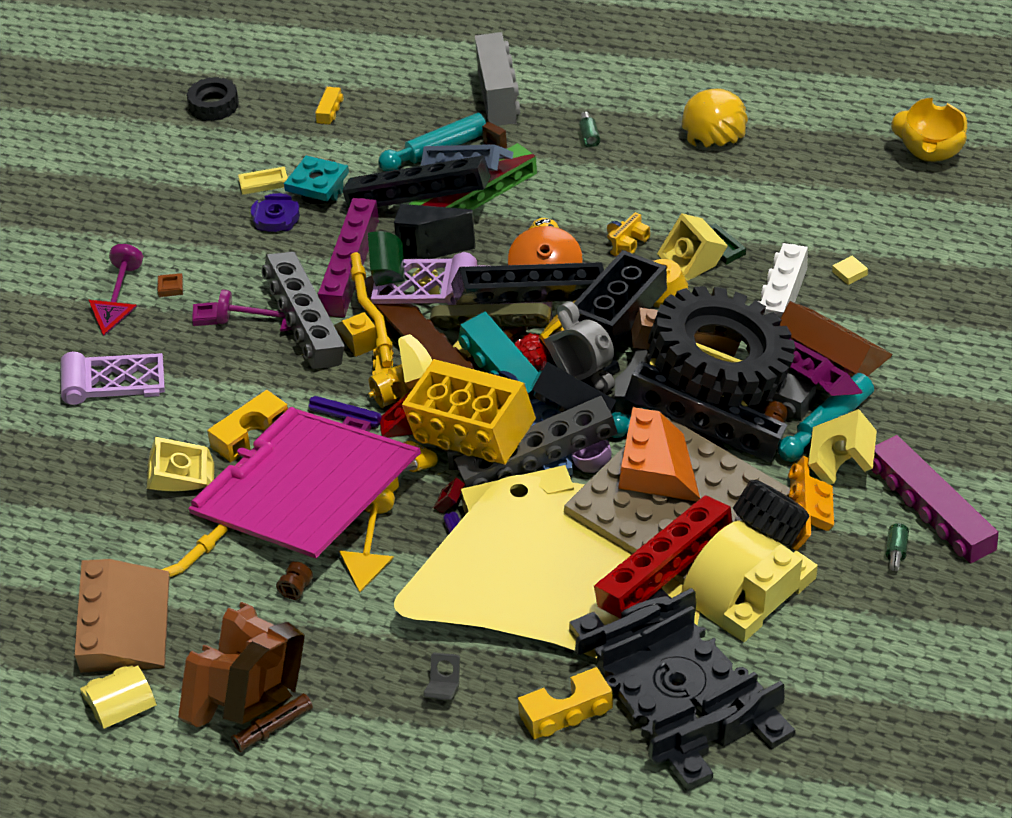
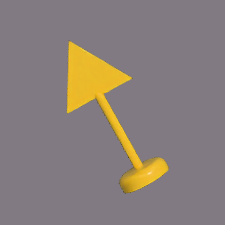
[339,488,395,592]

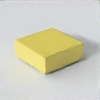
[832,256,868,285]

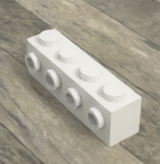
[758,243,808,318]

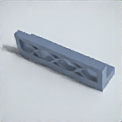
[421,145,513,171]

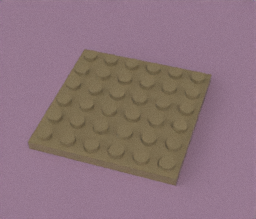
[564,416,790,584]

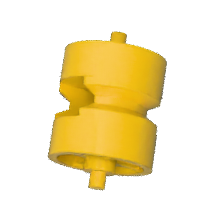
[368,364,410,408]

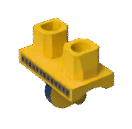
[607,212,650,256]

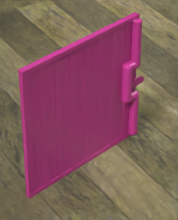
[188,407,421,559]

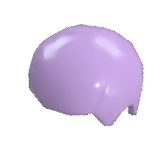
[571,440,612,473]

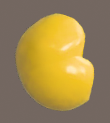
[891,98,968,162]

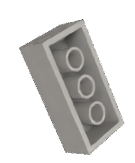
[475,32,520,126]

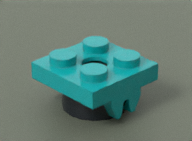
[284,155,349,205]

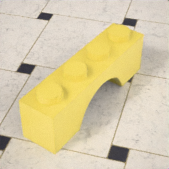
[461,465,574,515]

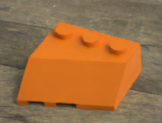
[618,407,700,502]

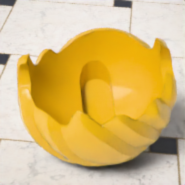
[682,88,748,148]

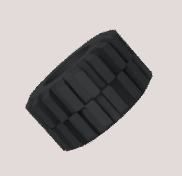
[733,480,810,545]

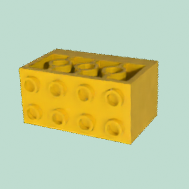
[402,359,536,465]

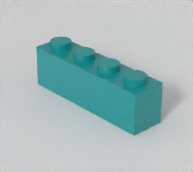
[458,311,538,400]

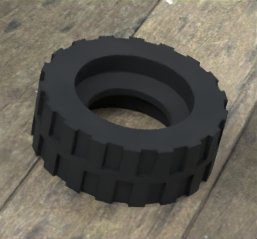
[187,77,239,121]

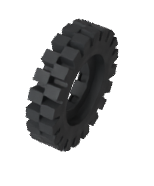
[648,286,795,407]

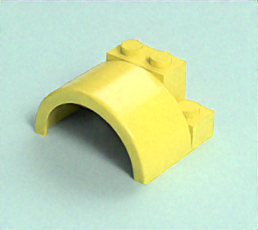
[681,520,818,642]

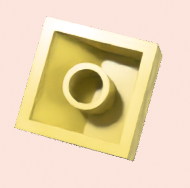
[657,213,728,281]

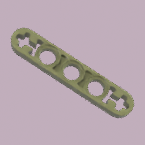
[430,303,551,328]

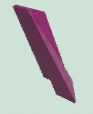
[789,339,863,396]

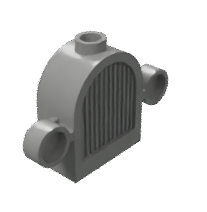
[544,301,615,394]

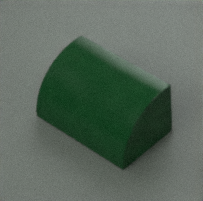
[368,231,405,286]

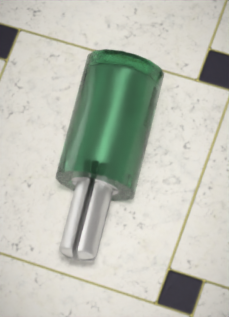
[579,112,601,147]
[885,523,909,571]

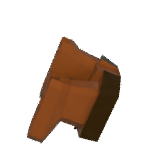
[178,602,305,728]

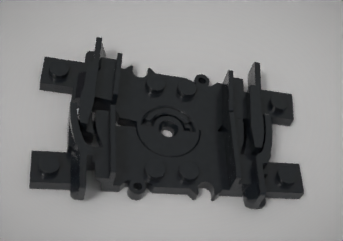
[569,588,795,791]

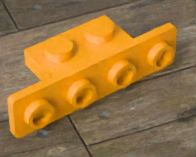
[788,456,834,551]

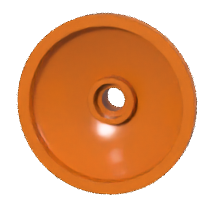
[508,226,582,265]

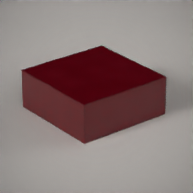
[434,477,465,513]

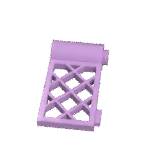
[371,252,477,305]
[60,352,165,405]

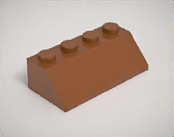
[780,301,892,377]

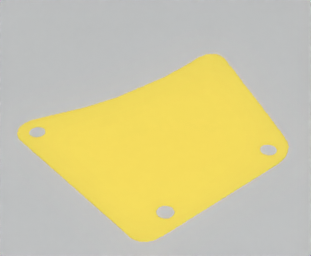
[394,475,700,686]

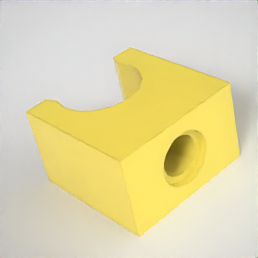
[808,409,877,485]

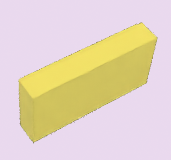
[238,167,288,195]

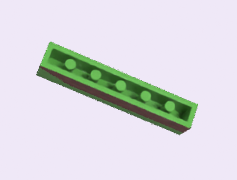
[409,143,537,210]

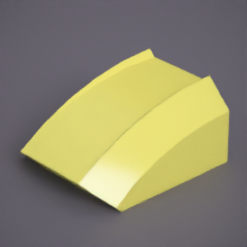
[398,334,432,390]
[147,437,214,491]

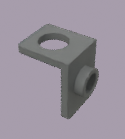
[424,652,460,700]

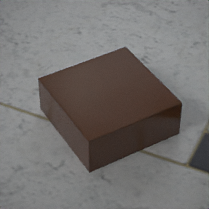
[482,121,507,149]

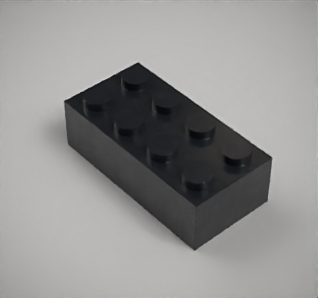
[574,250,667,348]

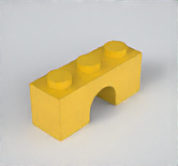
[207,390,288,462]
[518,667,613,740]

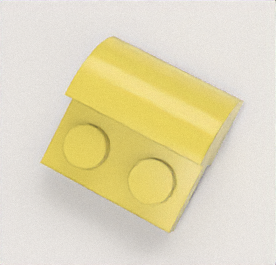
[80,665,157,729]

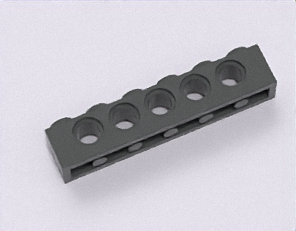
[262,252,345,369]
[454,396,618,488]

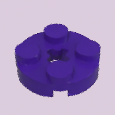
[251,193,300,232]

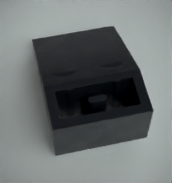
[394,204,476,259]

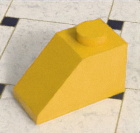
[334,312,377,357]

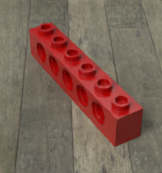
[594,495,733,619]

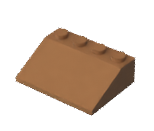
[75,559,170,672]

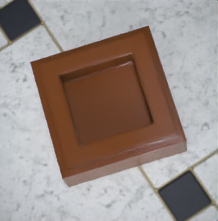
[158,273,183,297]

